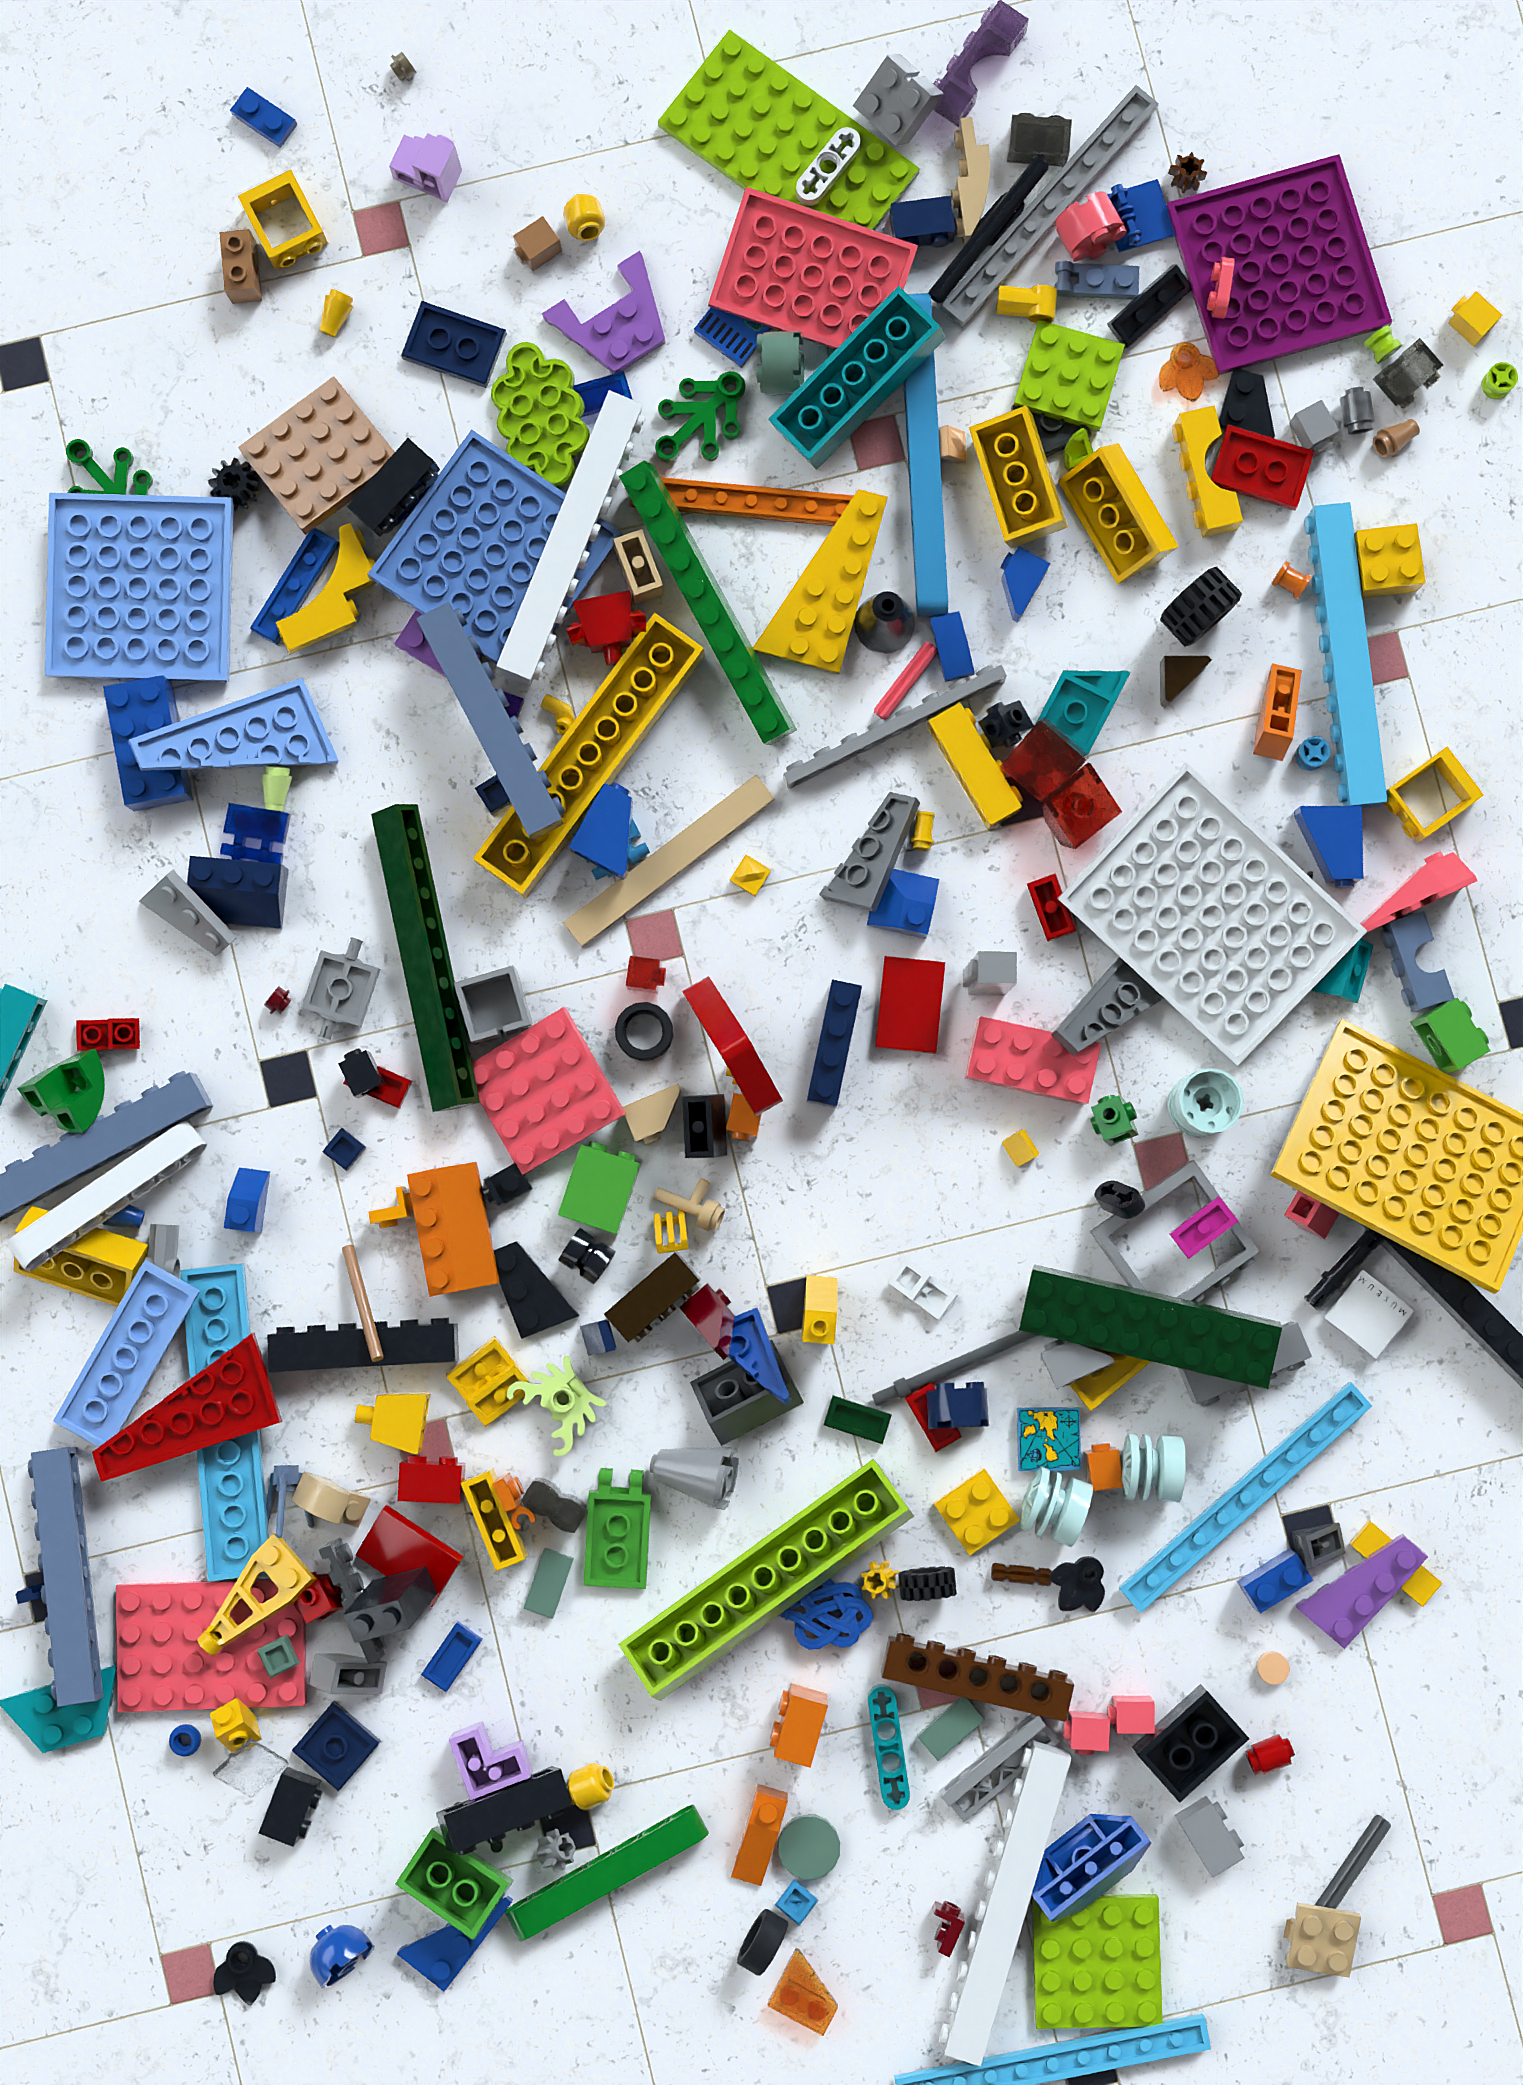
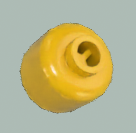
[563,194,605,241]
[567,1763,614,1811]

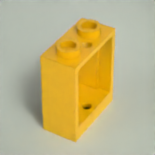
[237,169,328,270]
[1384,746,1484,843]

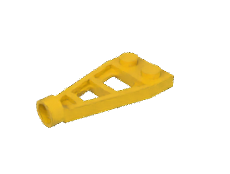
[197,1533,316,1656]

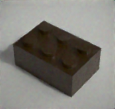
[604,1252,701,1343]

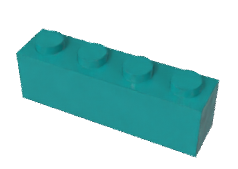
[0,983,48,1106]

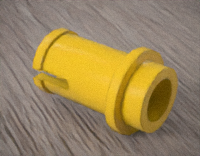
[910,811,935,851]

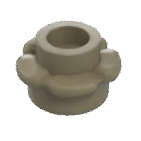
[390,52,416,81]

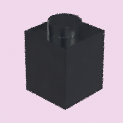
[338,1048,386,1099]

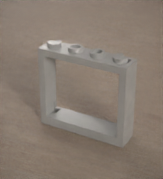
[1089,1160,1260,1302]

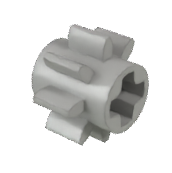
[536,1829,576,1872]

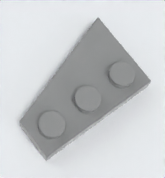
[139,870,237,956]

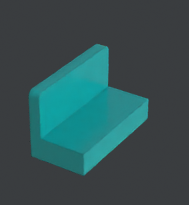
[1312,938,1374,1003]

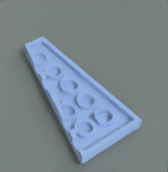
[129,678,339,771]

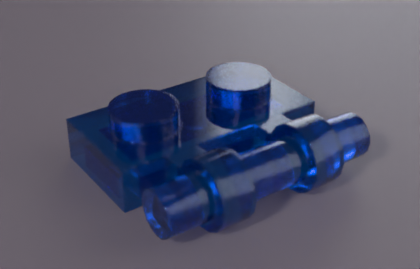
[220,803,291,864]

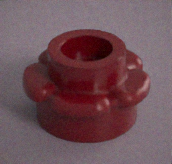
[264,986,291,1014]

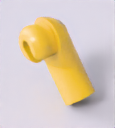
[540,694,575,735]

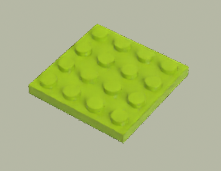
[1031,1894,1163,2029]

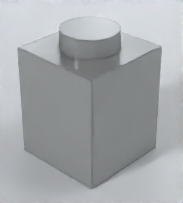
[1289,400,1339,453]

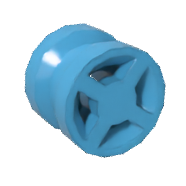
[1295,736,1330,771]

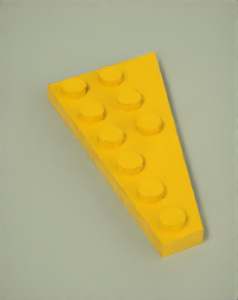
[753,489,888,674]

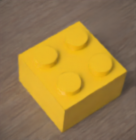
[1354,523,1426,599]

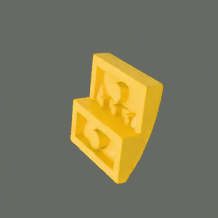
[446,1336,531,1427]

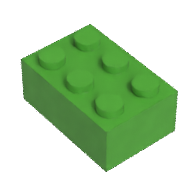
[395,1826,514,1940]

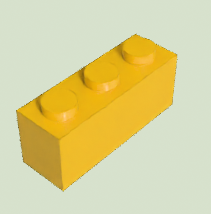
[461,1468,528,1571]

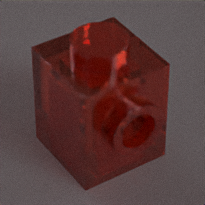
[626,956,666,994]

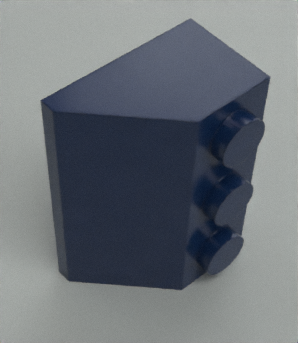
[187,856,289,929]

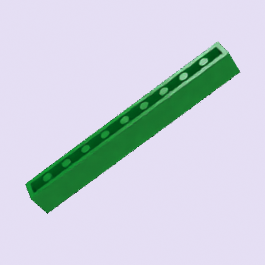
[619,460,797,745]

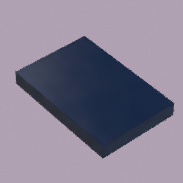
[401,301,507,388]

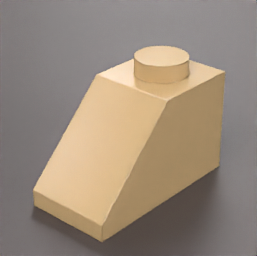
[623,1084,682,1145]

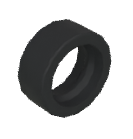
[615,1002,674,1061]
[737,1909,788,1976]

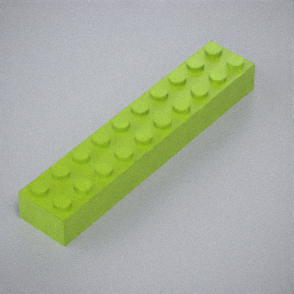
[618,1459,914,1701]

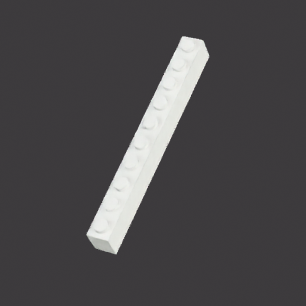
[496,390,645,687]
[939,1740,1072,2066]

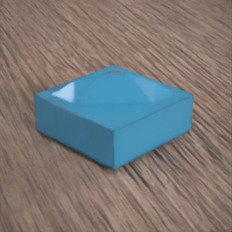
[775,1879,819,1926]

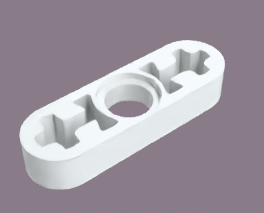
[796,127,860,206]

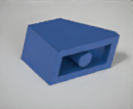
[1000,546,1051,623]
[224,1167,271,1232]

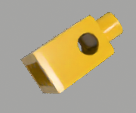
[355,1393,431,1454]

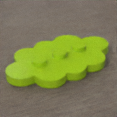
[491,342,590,488]

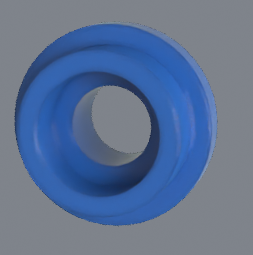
[169,1724,201,1757]

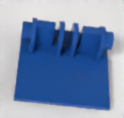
[1107,179,1175,253]

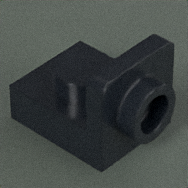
[482,1163,533,1207]

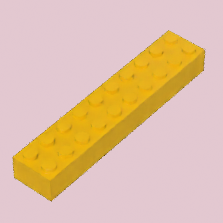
[473,613,705,899]

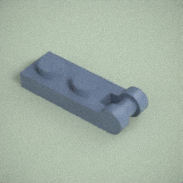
[1054,261,1139,299]

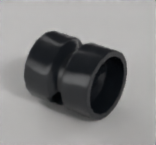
[558,1228,616,1285]

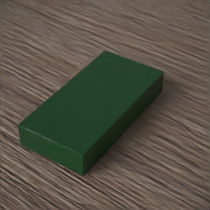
[823,1395,892,1445]

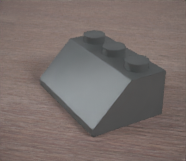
[690,1339,804,1446]

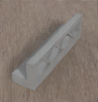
[939,1714,1060,1822]

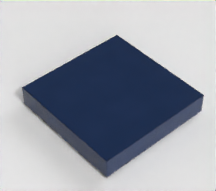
[292,1700,381,1792]

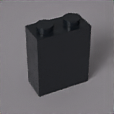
[343,1566,437,1643]

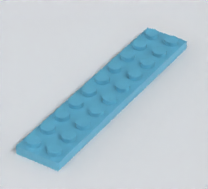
[180,1263,269,1581]

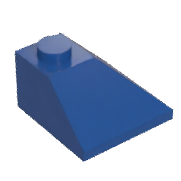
[867,869,939,939]

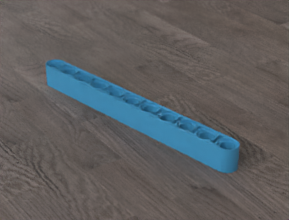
[904,293,948,617]

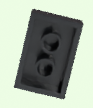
[1132,1684,1250,1803]

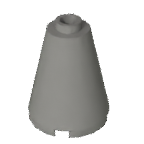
[650,1447,739,1510]

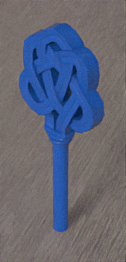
[778,1578,873,1650]

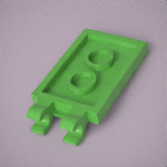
[584,1468,651,1589]

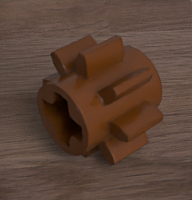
[1168,152,1207,194]

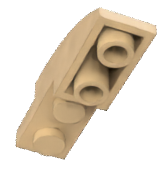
[951,117,990,247]

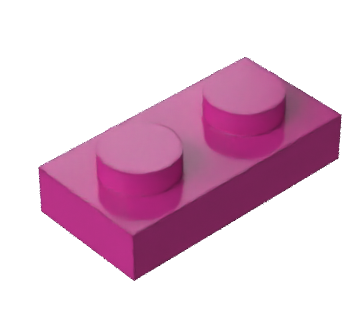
[1169,1196,1238,1259]

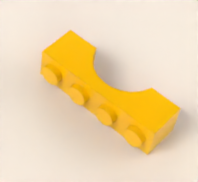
[1172,405,1243,538]

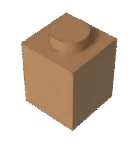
[513,216,562,271]

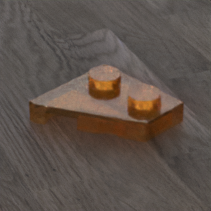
[767,1948,838,2036]

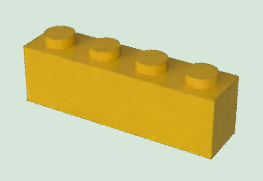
[927,702,1023,830]

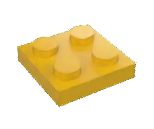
[933,1468,1020,1556]

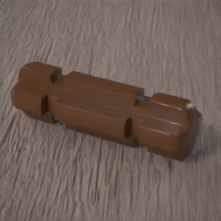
[991,1563,1052,1586]

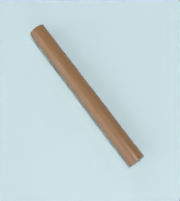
[342,1245,384,1362]

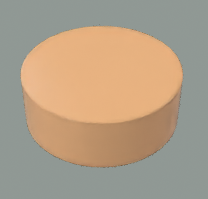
[1256,1651,1290,1685]

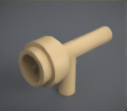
[654,1178,725,1231]

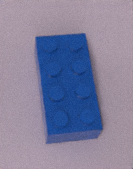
[103,675,193,811]

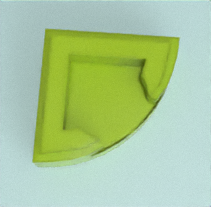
[1063,428,1093,470]

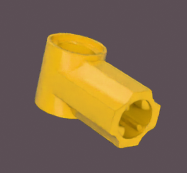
[996,285,1058,323]

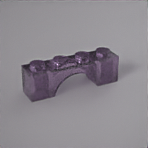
[933,0,1029,127]

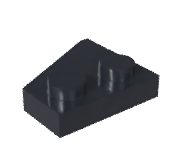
[1218,368,1275,438]

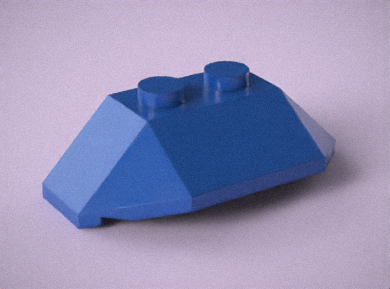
[1032,1814,1152,1922]

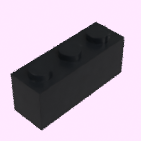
[347,438,440,537]

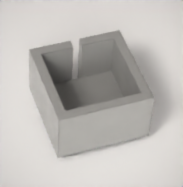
[852,54,944,146]
[454,965,533,1045]

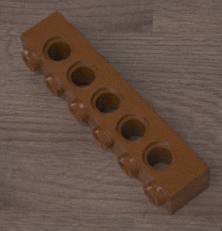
[881,1633,1074,1722]

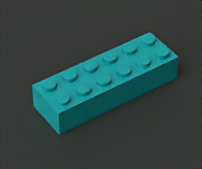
[768,286,946,470]

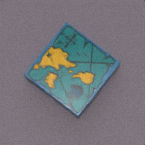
[1017,1407,1081,1471]

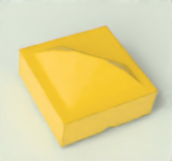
[729,854,771,897]

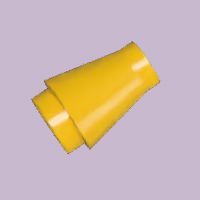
[319,289,354,337]

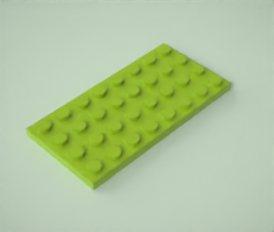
[657,29,920,231]

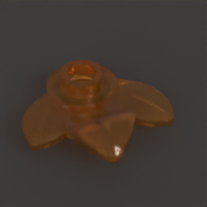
[1159,342,1219,402]

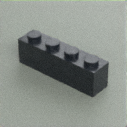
[436,1766,572,1855]

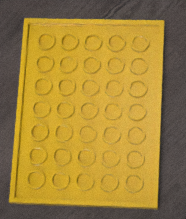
[1270,1019,1523,1294]

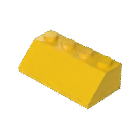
[1058,443,1179,584]
[13,1206,148,1307]

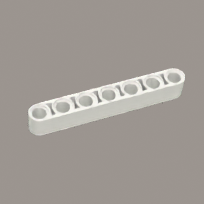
[7,1121,207,1271]

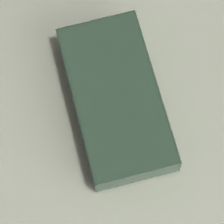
[524,1548,574,1619]
[917,1697,985,1761]

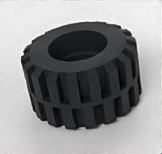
[1160,567,1242,647]

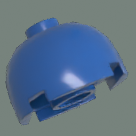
[309,1925,375,1988]

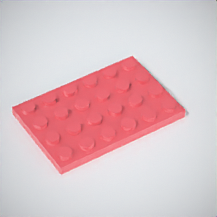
[708,187,918,350]
[116,1579,307,1712]

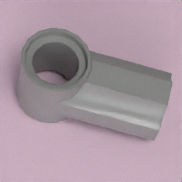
[144,1224,180,1278]

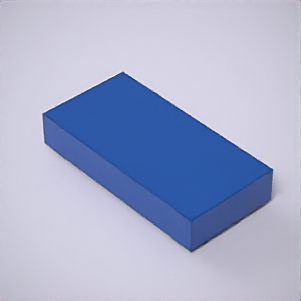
[421,1621,483,1692]

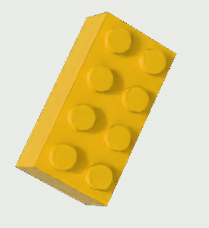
[969,406,1068,548]

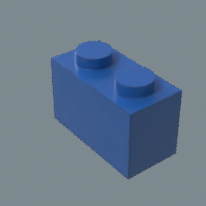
[1237,1549,1314,1614]

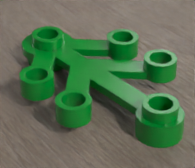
[655,371,746,463]
[66,439,153,495]

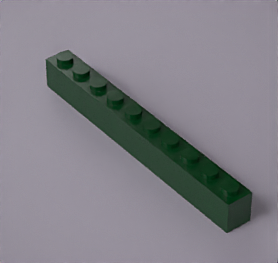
[371,804,480,1112]

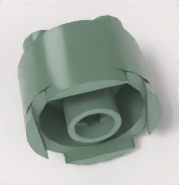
[756,331,804,395]

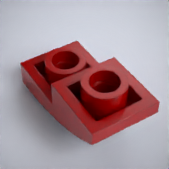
[76,1018,140,1052]

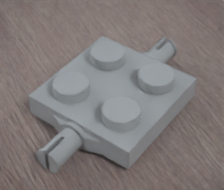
[301,937,381,1040]

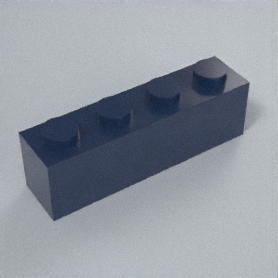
[806,979,862,1108]

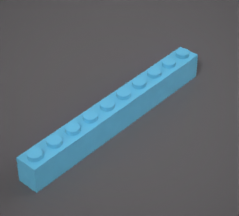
[1304,502,1387,809]

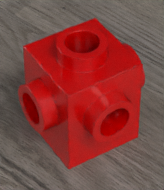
[294,1572,344,1624]

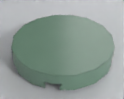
[778,1814,840,1880]

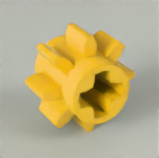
[860,1560,899,1600]

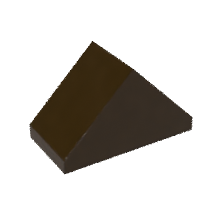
[1160,656,1212,709]

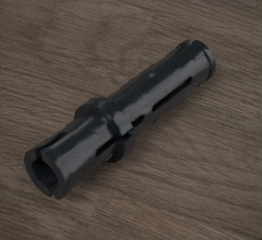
[1304,1230,1381,1311]

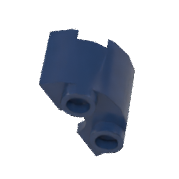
[926,1382,989,1429]

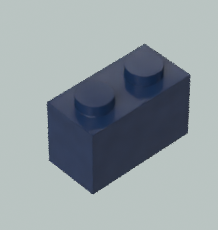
[889,196,955,249]

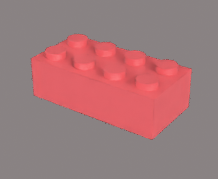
[964,1016,1101,1105]

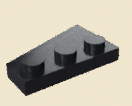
[494,1241,580,1339]

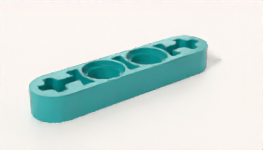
[868,1684,910,1810]

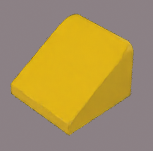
[1002,1129,1039,1167]

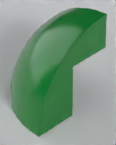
[17,1048,105,1133]

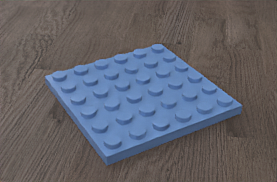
[367,429,622,665]

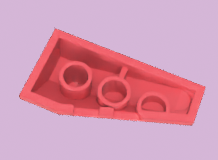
[1360,851,1478,933]

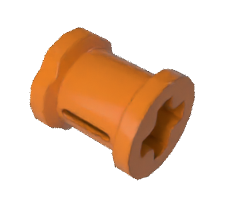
[1271,561,1312,600]

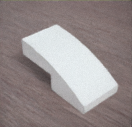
[887,1258,958,1321]

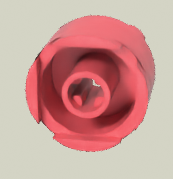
[1054,191,1127,262]

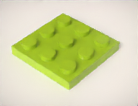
[1013,319,1125,432]

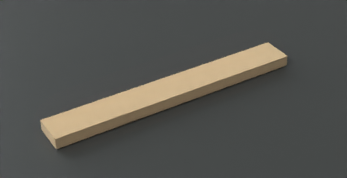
[563,775,775,948]

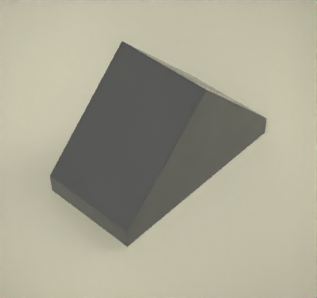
[1291,1522,1346,1568]

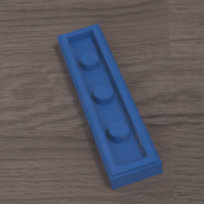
[250,528,340,646]

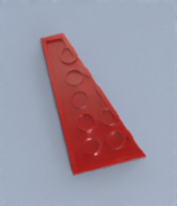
[92,1332,283,1482]

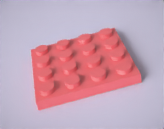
[472,1007,626,1175]

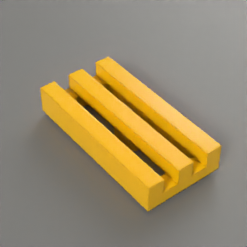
[654,1210,689,1254]

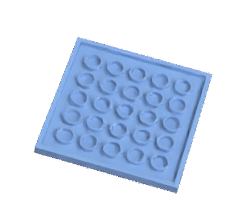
[45,493,234,682]

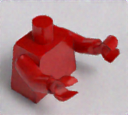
[566,590,646,667]

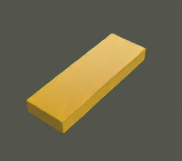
[1349,1520,1443,1607]

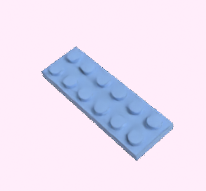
[53,1260,200,1447]

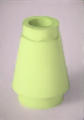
[262,766,292,811]

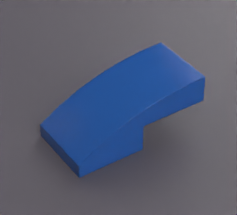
[930,611,975,682]

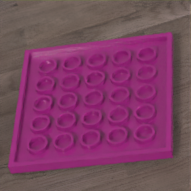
[1166,154,1392,375]

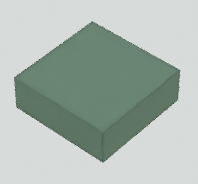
[257,1634,301,1678]

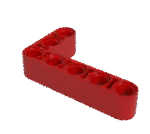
[682,976,783,1117]

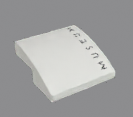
[1324,1270,1415,1360]

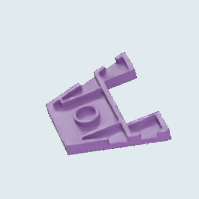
[542,250,666,375]

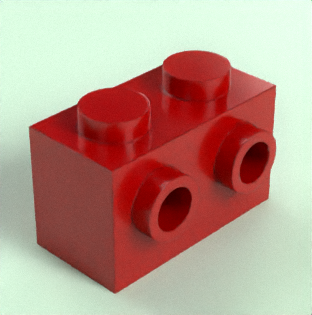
[397,1455,466,1504]

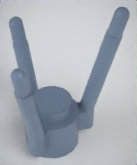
[266,1465,314,1538]

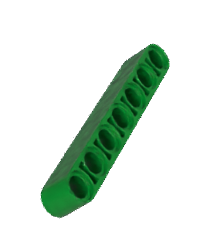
[504,1804,709,1941]

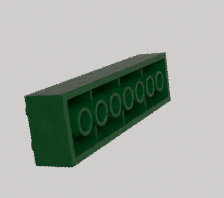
[1019,1264,1282,1389]

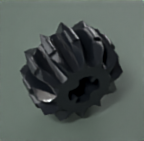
[208,458,261,512]

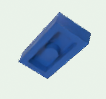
[230,87,298,148]

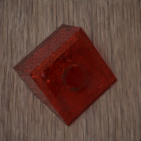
[1041,762,1122,849]

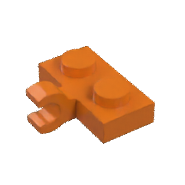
[492,1472,536,1530]

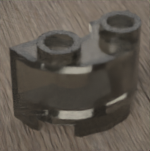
[1373,338,1444,410]

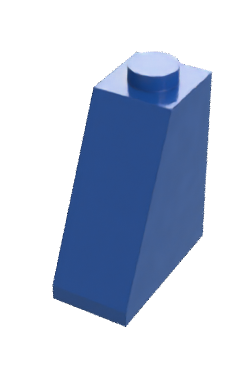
[569,783,633,881]
[1294,806,1364,888]

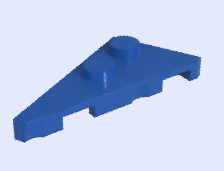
[728,1307,792,1405]
[397,1896,513,1992]

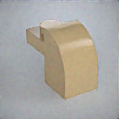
[291,1471,371,1528]

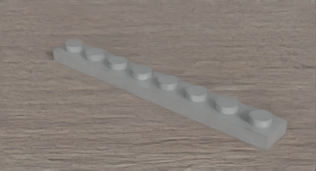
[783,665,1007,790]

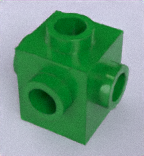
[1090,1095,1139,1146]

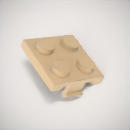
[1283,1902,1361,1978]

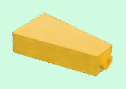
[801,1275,837,1344]

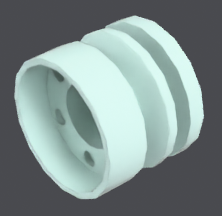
[1167,1068,1244,1138]
[1120,1433,1185,1503]
[1020,1466,1093,1547]

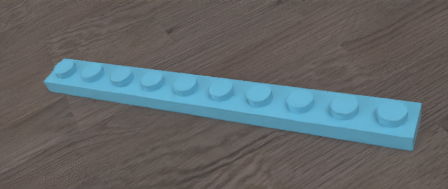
[1118,1382,1372,1613]
[894,2013,1211,2085]

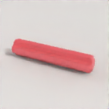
[874,642,938,720]

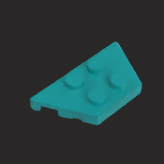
[1034,670,1131,778]
[0,1664,117,1753]

